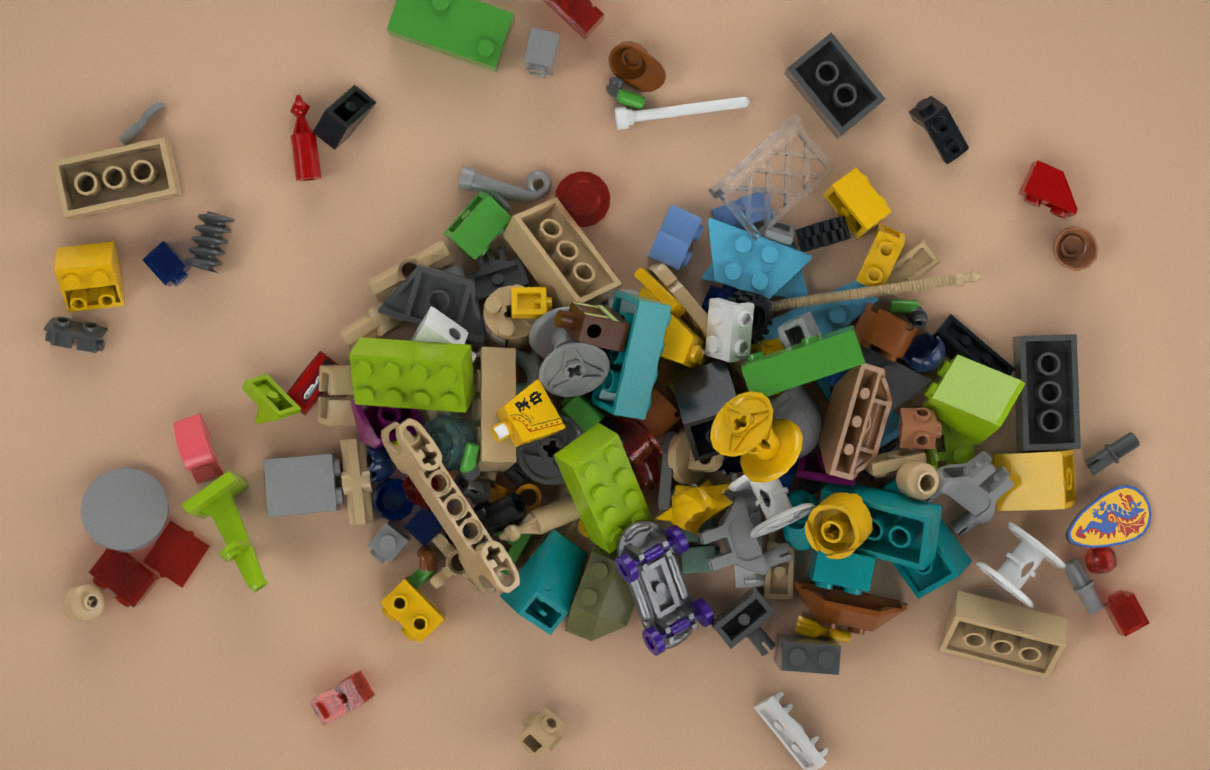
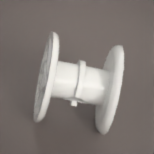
[728,475,816,538]
[975,522,1066,609]

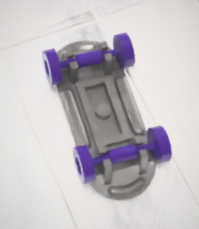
[615,521,715,656]

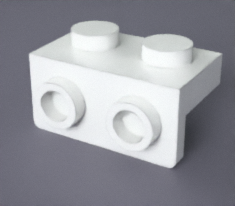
[705,298,754,362]

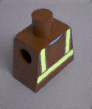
[555,302,630,352]

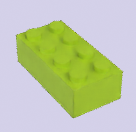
[349,337,475,413]
[554,423,653,554]

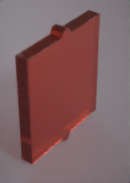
[143,520,210,588]

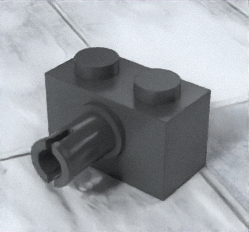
[711,587,776,656]

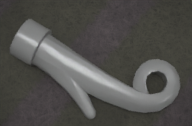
[457,166,552,211]

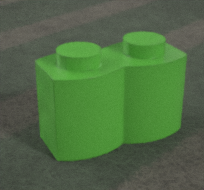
[560,395,604,433]

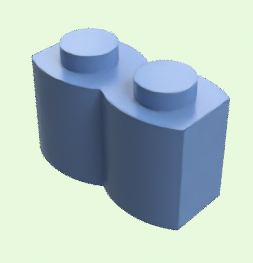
[647,204,705,271]

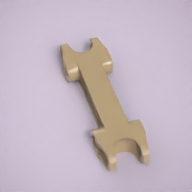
[381,418,520,594]

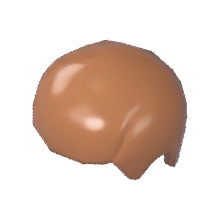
[1052,226,1099,271]

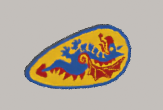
[1066,485,1152,548]

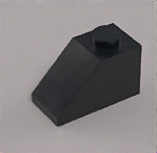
[313,85,377,150]

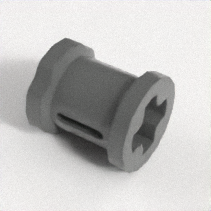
[454,474,490,506]

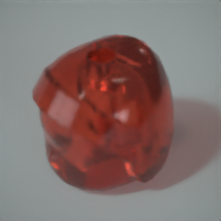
[1085,546,1117,574]

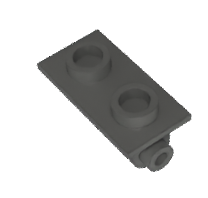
[44,317,108,353]

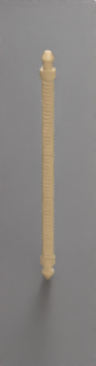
[768,272,980,311]

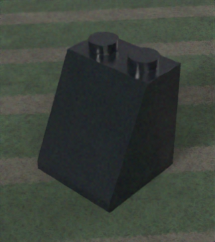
[670,360,736,461]

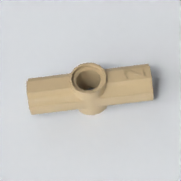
[368,240,455,302]
[340,300,404,350]
[340,438,375,525]

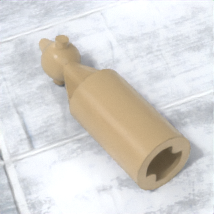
[499,494,581,542]

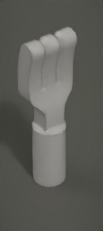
[119,102,165,145]

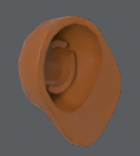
[608,41,666,92]

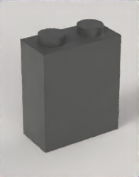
[775,634,841,675]

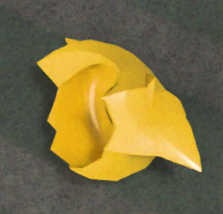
[655,479,733,535]

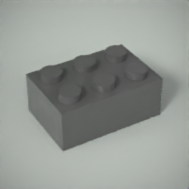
[784,32,885,139]

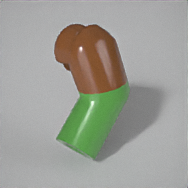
[408,546,437,589]

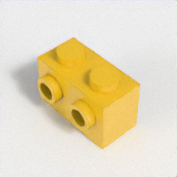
[823,167,892,239]
[380,577,446,643]

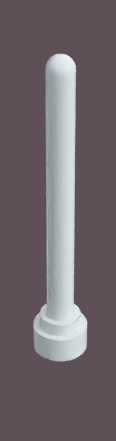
[614,96,750,130]

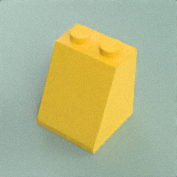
[638,287,708,369]
[990,449,1077,511]

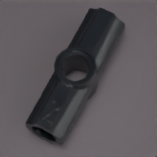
[446,492,527,544]

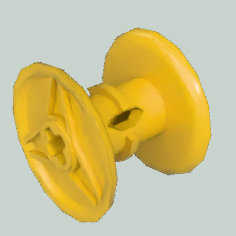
[710,391,803,483]

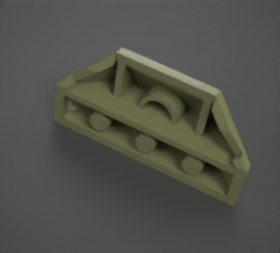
[565,545,635,641]

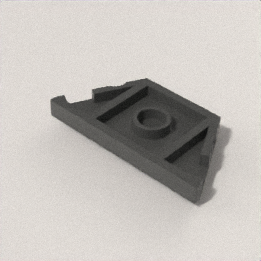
[378,264,486,344]
[830,330,931,413]

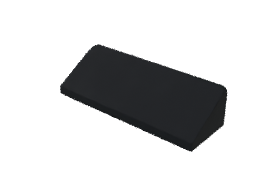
[932,314,1014,376]

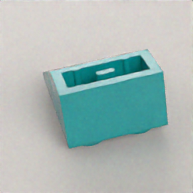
[500,529,587,635]

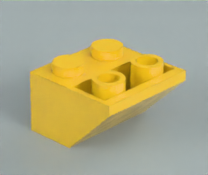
[54,241,125,312]

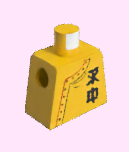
[490,379,566,447]

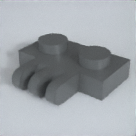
[467,246,530,303]

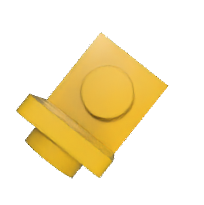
[856,223,905,288]
[511,287,552,319]

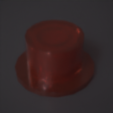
[555,171,610,228]
[616,416,664,470]

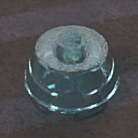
[423,414,477,471]

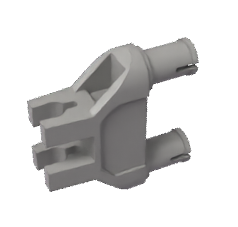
[922,451,1014,537]
[697,494,793,575]

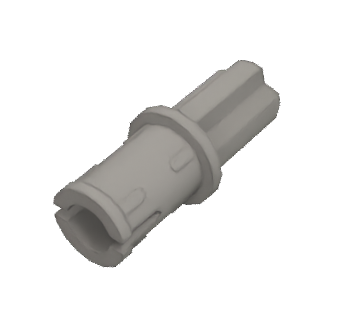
[1064,558,1105,615]

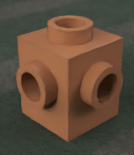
[898,407,942,450]

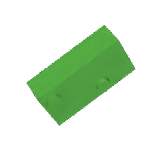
[387,0,515,72]
[741,325,865,397]

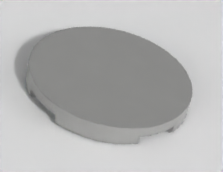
[81,468,169,552]

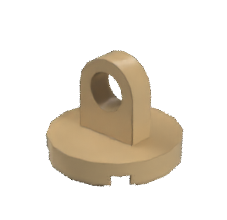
[667,428,724,484]

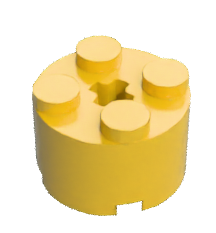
[805,492,873,559]

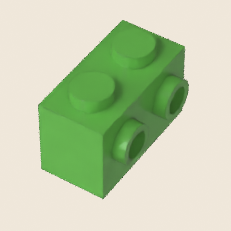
[443,191,512,260]

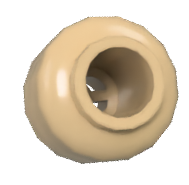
[896,460,939,500]
[62,584,105,622]

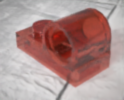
[309,670,375,726]

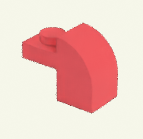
[173,413,224,484]

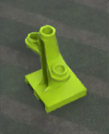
[181,471,268,593]

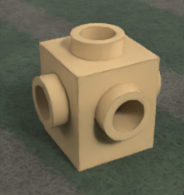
[515,707,566,759]

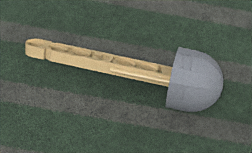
[647,261,823,459]

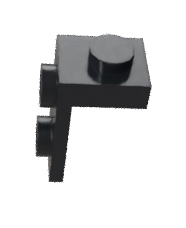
[909,96,969,164]

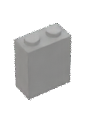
[263,453,344,517]

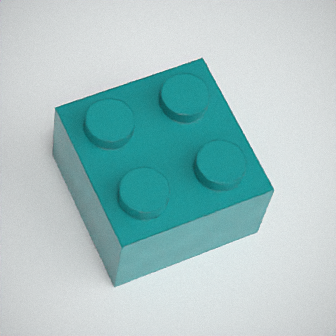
[807,548,876,595]

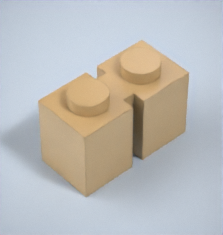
[317,365,356,426]

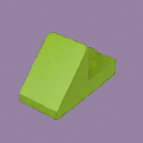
[242,374,301,424]

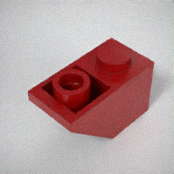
[1018,160,1078,219]

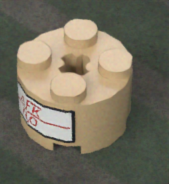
[483,284,539,350]

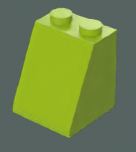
[922,355,1026,445]

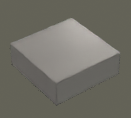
[764,218,796,246]

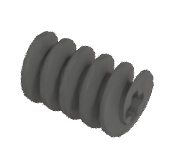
[185,211,235,274]

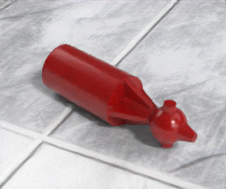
[290,95,322,181]

